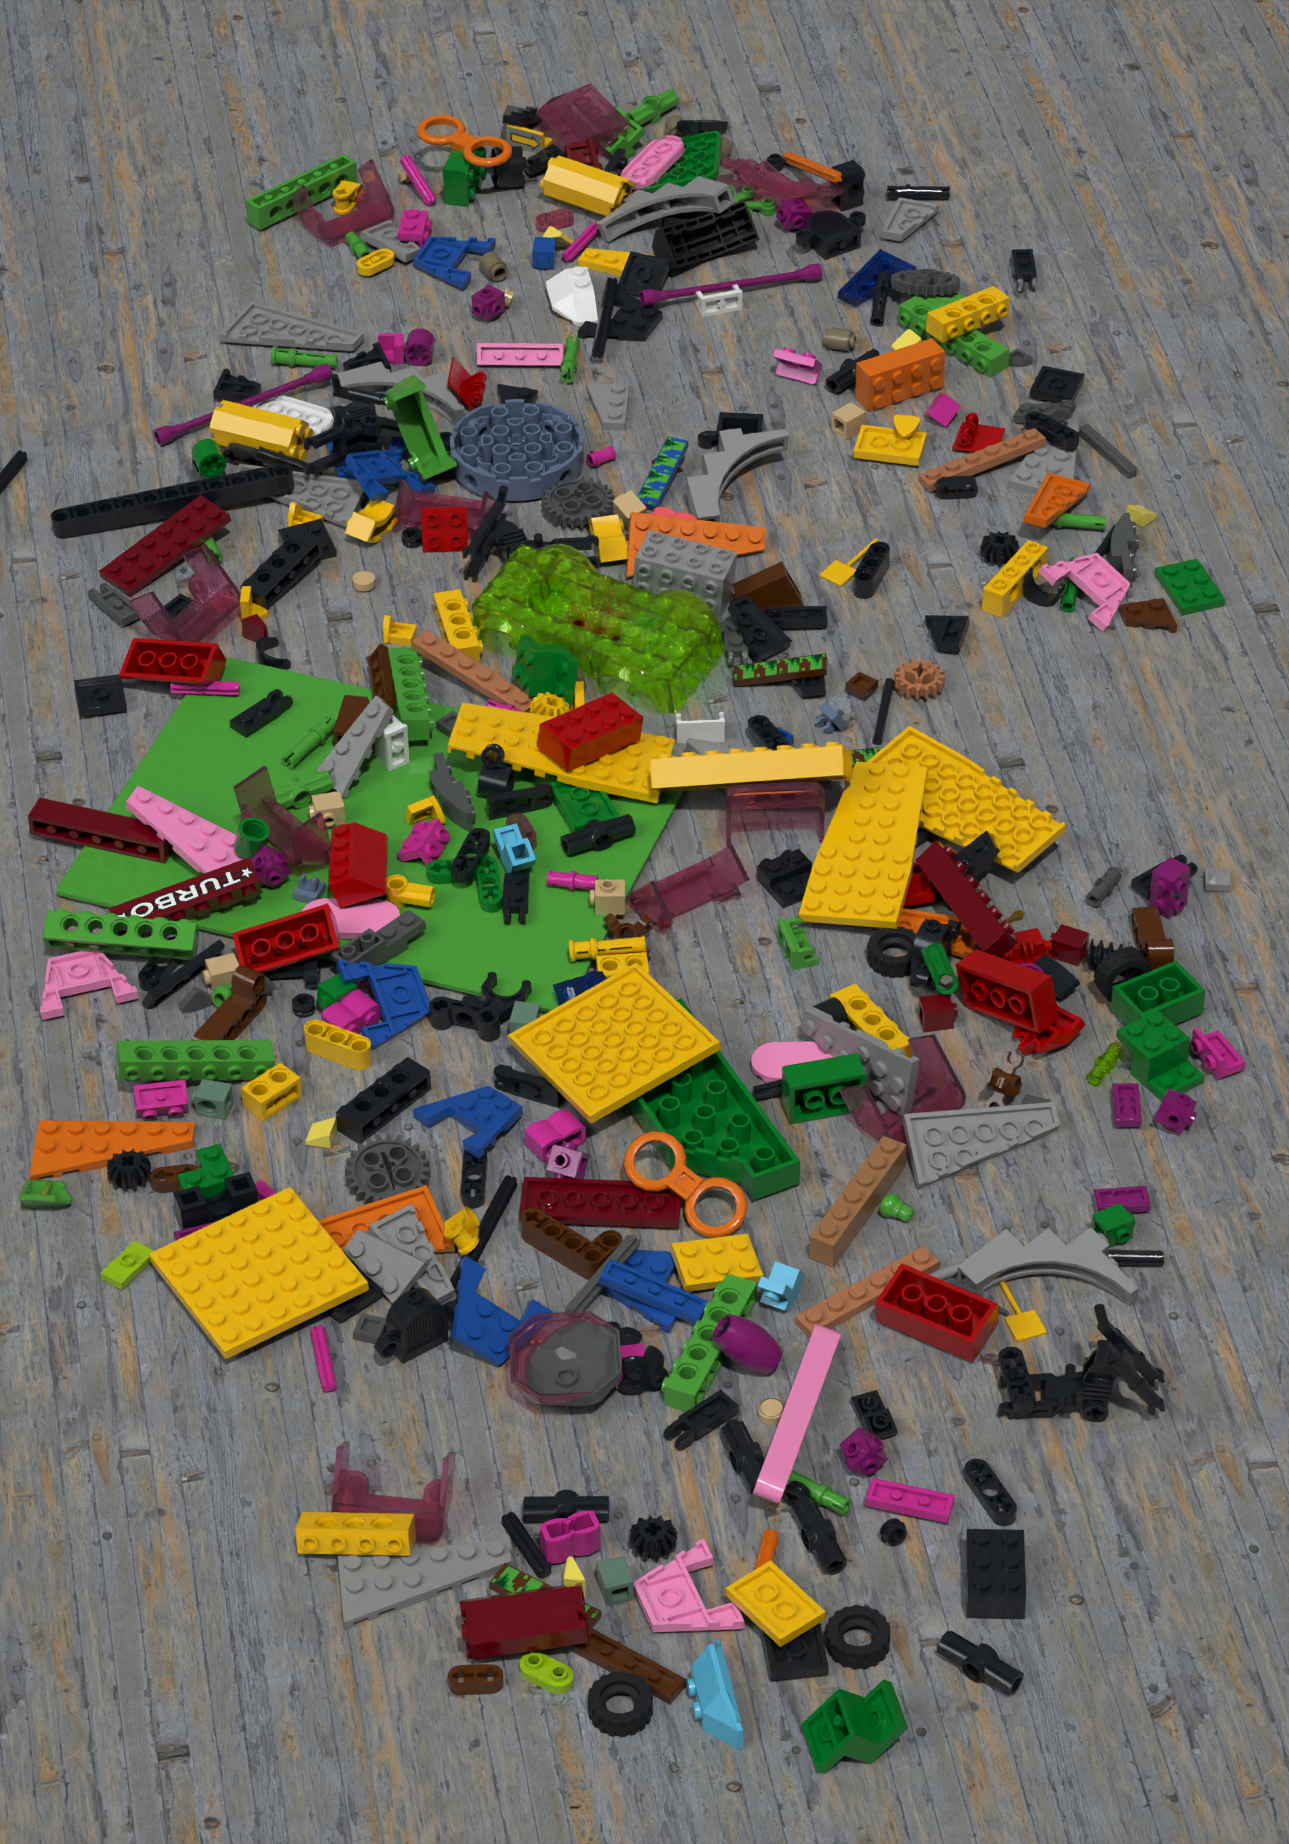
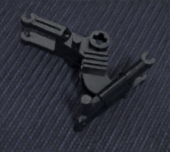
[303,374,400,475]
[462,485,600,583]
[998,1304,1165,1422]

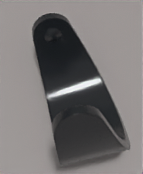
[1024,567,1066,606]
[256,637,291,670]

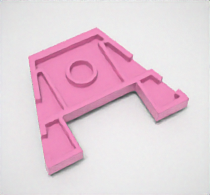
[1038,553,1131,632]
[40,951,139,1020]
[634,1539,744,1632]

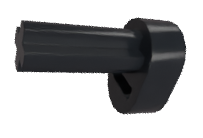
[268,957,321,988]

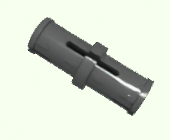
[1086,866,1122,907]

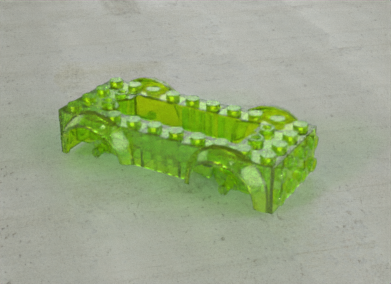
[472,543,724,714]

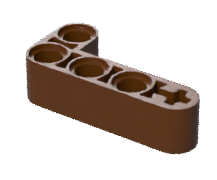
[1131,906,1174,970]
[191,965,267,1040]
[520,1208,623,1280]

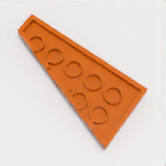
[625,512,766,580]
[29,1120,196,1180]
[318,1185,455,1257]

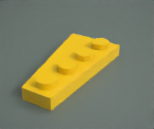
[578,248,655,277]

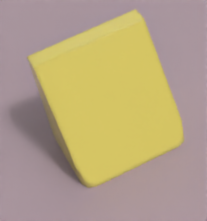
[542,226,574,247]
[891,329,922,350]
[1126,505,1157,527]
[305,1118,337,1149]
[563,1557,586,1598]

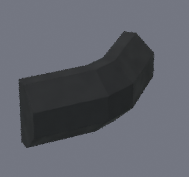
[652,199,760,270]

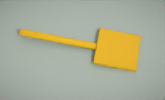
[819,538,878,587]
[999,1281,1047,1342]

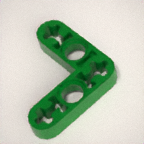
[426,856,503,913]

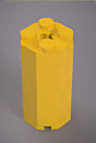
[540,156,636,217]
[209,400,313,465]

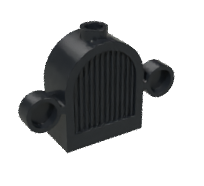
[796,210,866,260]
[698,412,764,452]
[910,919,961,992]
[374,1288,458,1364]

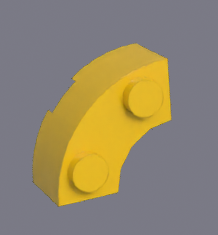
[345,500,404,543]
[588,514,628,563]

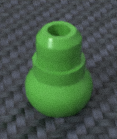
[212,983,232,1007]
[879,1193,914,1222]

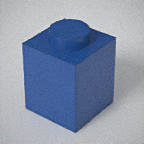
[532,237,557,270]

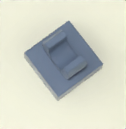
[815,702,848,734]
[293,874,326,904]

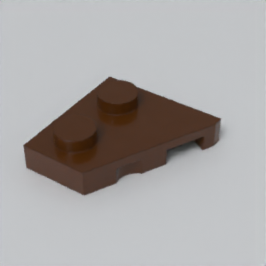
[1119,598,1177,633]

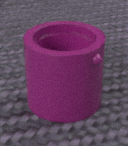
[404,328,436,366]

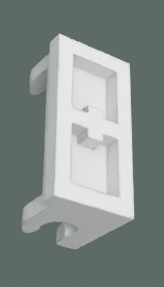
[695,284,742,317]
[676,712,725,744]
[374,716,410,771]

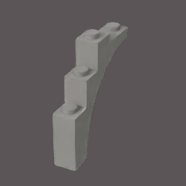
[596,176,735,242]
[337,362,466,426]
[686,428,789,522]
[957,1227,1138,1306]

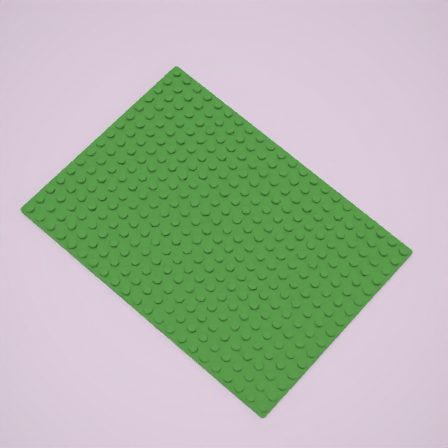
[56,657,684,1013]

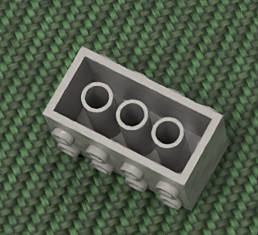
[632,530,737,618]

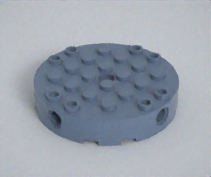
[450,399,584,501]

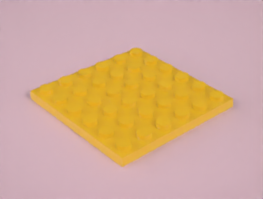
[508,963,721,1124]
[149,1187,369,1359]

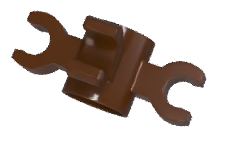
[603,913,653,961]
[985,1050,1024,1107]

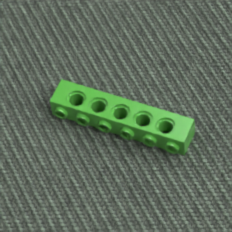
[246,154,358,230]
[898,296,1009,378]
[388,647,434,741]
[43,909,199,960]
[115,1040,275,1081]
[661,1274,757,1411]

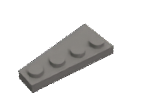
[317,695,394,799]
[368,1204,455,1303]

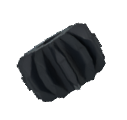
[980,531,1019,567]
[107,1148,151,1192]
[629,1514,677,1563]

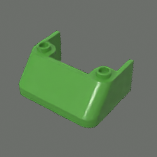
[383,375,457,480]

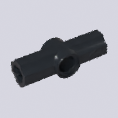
[825,349,880,394]
[560,814,636,856]
[721,1418,764,1497]
[523,1490,609,1521]
[791,1495,847,1576]
[937,1631,1024,1695]

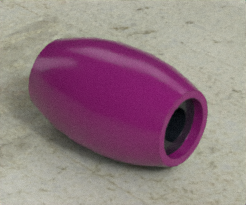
[713,1314,783,1375]

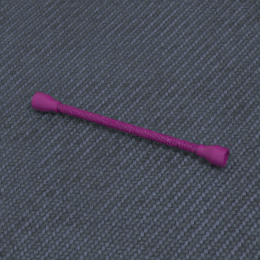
[639,263,823,307]
[153,363,332,446]

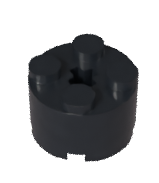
[490,146,527,188]

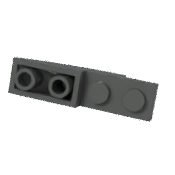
[1109,513,1139,587]
[429,752,476,832]
[331,910,426,965]

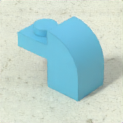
[492,823,536,873]
[758,1262,805,1311]

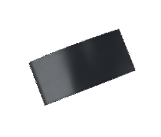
[1033,954,1080,999]
[850,1390,898,1439]

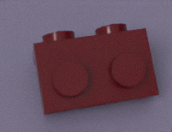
[564,138,603,170]

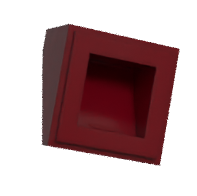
[242,614,268,642]

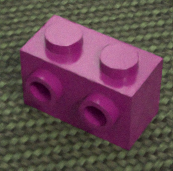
[1149,857,1190,919]

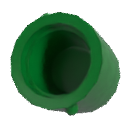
[191,439,227,478]
[234,817,270,859]

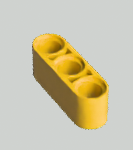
[304,1020,372,1070]

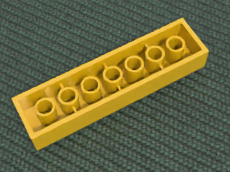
[650,742,853,792]

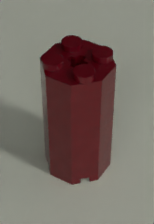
[459,1582,590,1660]

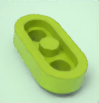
[519,1652,574,1694]

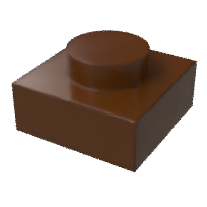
[845,672,878,700]

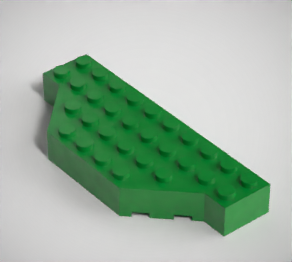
[626,998,800,1201]

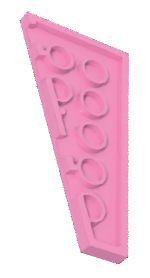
[125,786,243,873]

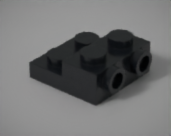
[757,849,812,908]

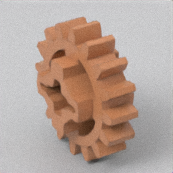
[894,659,945,700]

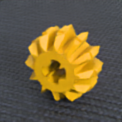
[529,692,570,717]

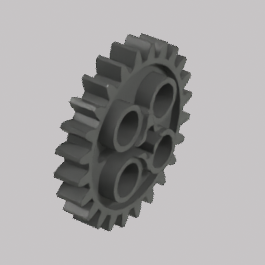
[891,269,960,297]
[542,476,614,529]
[345,1134,431,1205]

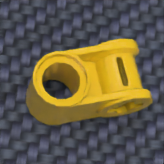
[332,180,364,215]
[444,1207,480,1255]

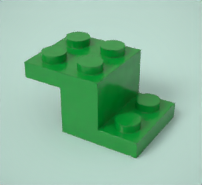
[512,635,580,706]
[1116,1010,1205,1102]
[801,1679,908,1774]

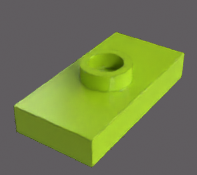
[100,1240,154,1290]

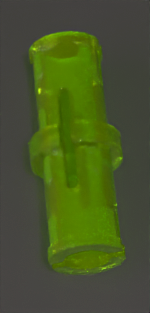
[1086,1042,1124,1087]

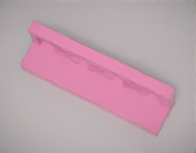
[477,343,565,366]

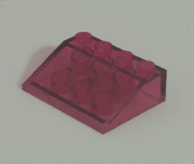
[536,83,631,154]

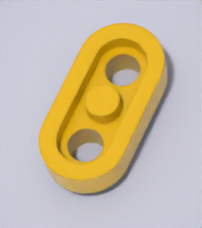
[357,249,395,277]

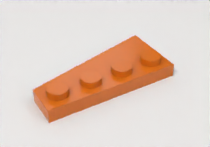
[1023,473,1091,528]
[879,908,977,958]

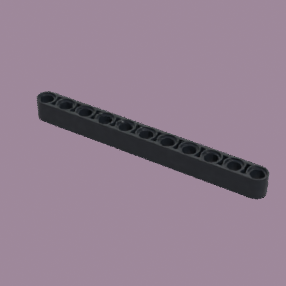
[51,463,295,539]

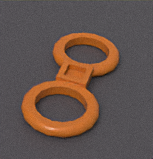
[416,115,512,167]
[624,1131,748,1238]

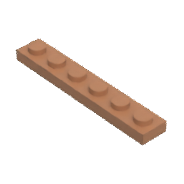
[918,428,1047,492]
[411,629,534,713]
[795,1246,940,1338]

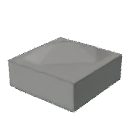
[1204,868,1231,892]

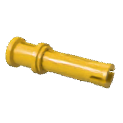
[569,936,647,962]

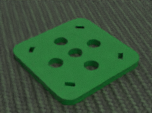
[639,131,722,193]

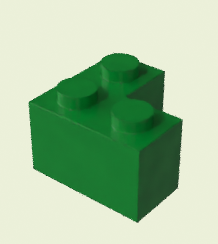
[177,1143,234,1197]

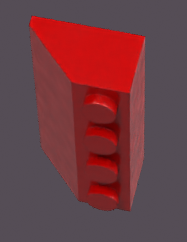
[119,638,227,685]
[329,822,388,908]
[232,903,340,973]

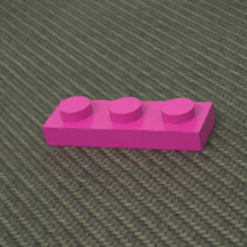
[865,1478,955,1523]

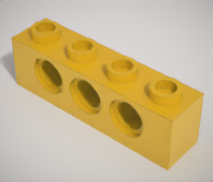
[926,286,1010,343]
[982,540,1048,618]
[433,589,484,663]
[829,984,913,1058]
[295,1512,416,1556]

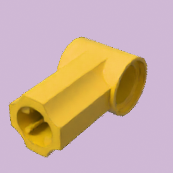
[386,875,436,908]

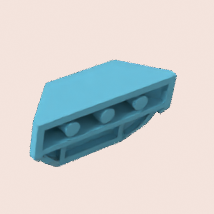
[687,1638,744,1750]

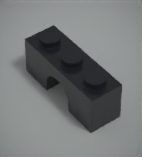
[173,1172,259,1230]

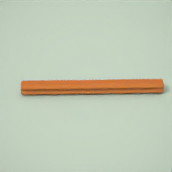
[782,151,842,184]

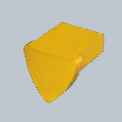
[894,415,920,440]
[287,502,324,527]
[240,586,268,620]
[383,615,417,646]
[404,795,446,826]

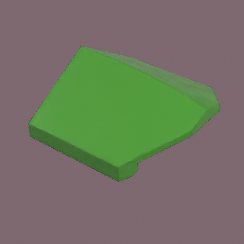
[19,1179,72,1208]

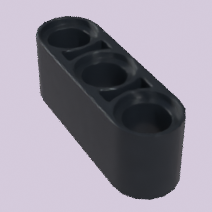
[854,542,890,599]

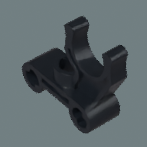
[429,972,532,1042]

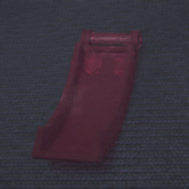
[721,157,845,201]

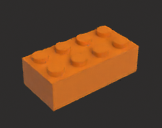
[855,338,945,412]

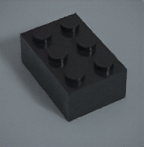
[965,1529,1026,1619]

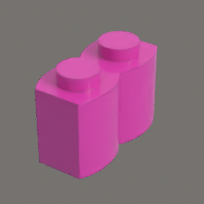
[321,989,380,1034]
[525,1109,586,1162]
[540,1511,601,1564]

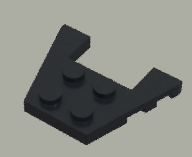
[578,288,663,342]

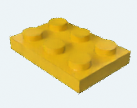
[853,425,927,466]
[670,1234,763,1292]
[725,1560,826,1647]

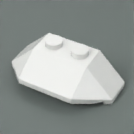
[545,266,598,326]

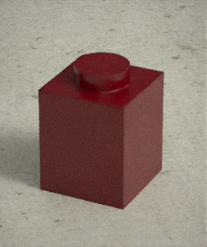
[1049,924,1089,967]
[918,994,958,1033]

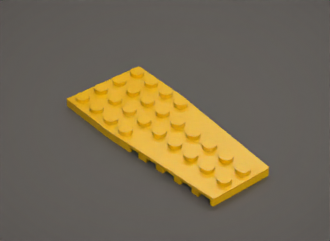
[447,703,675,804]
[845,726,1066,872]
[798,762,928,929]

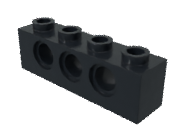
[240,528,323,610]
[336,1057,431,1144]

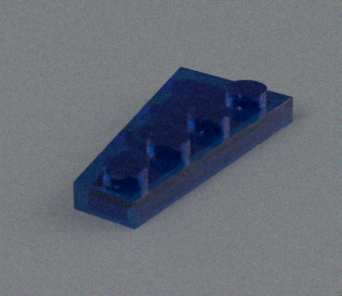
[837,249,916,307]

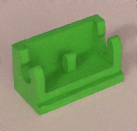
[777,918,819,970]

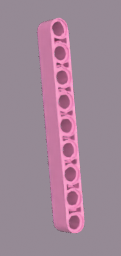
[752,1324,841,1504]

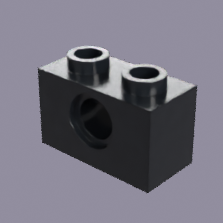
[831,160,865,212]

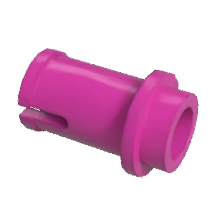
[586,446,616,468]

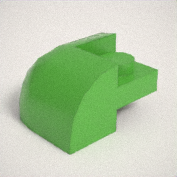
[596,106,646,158]

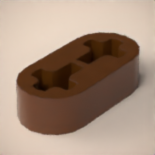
[150,1164,199,1193]
[448,1664,504,1695]

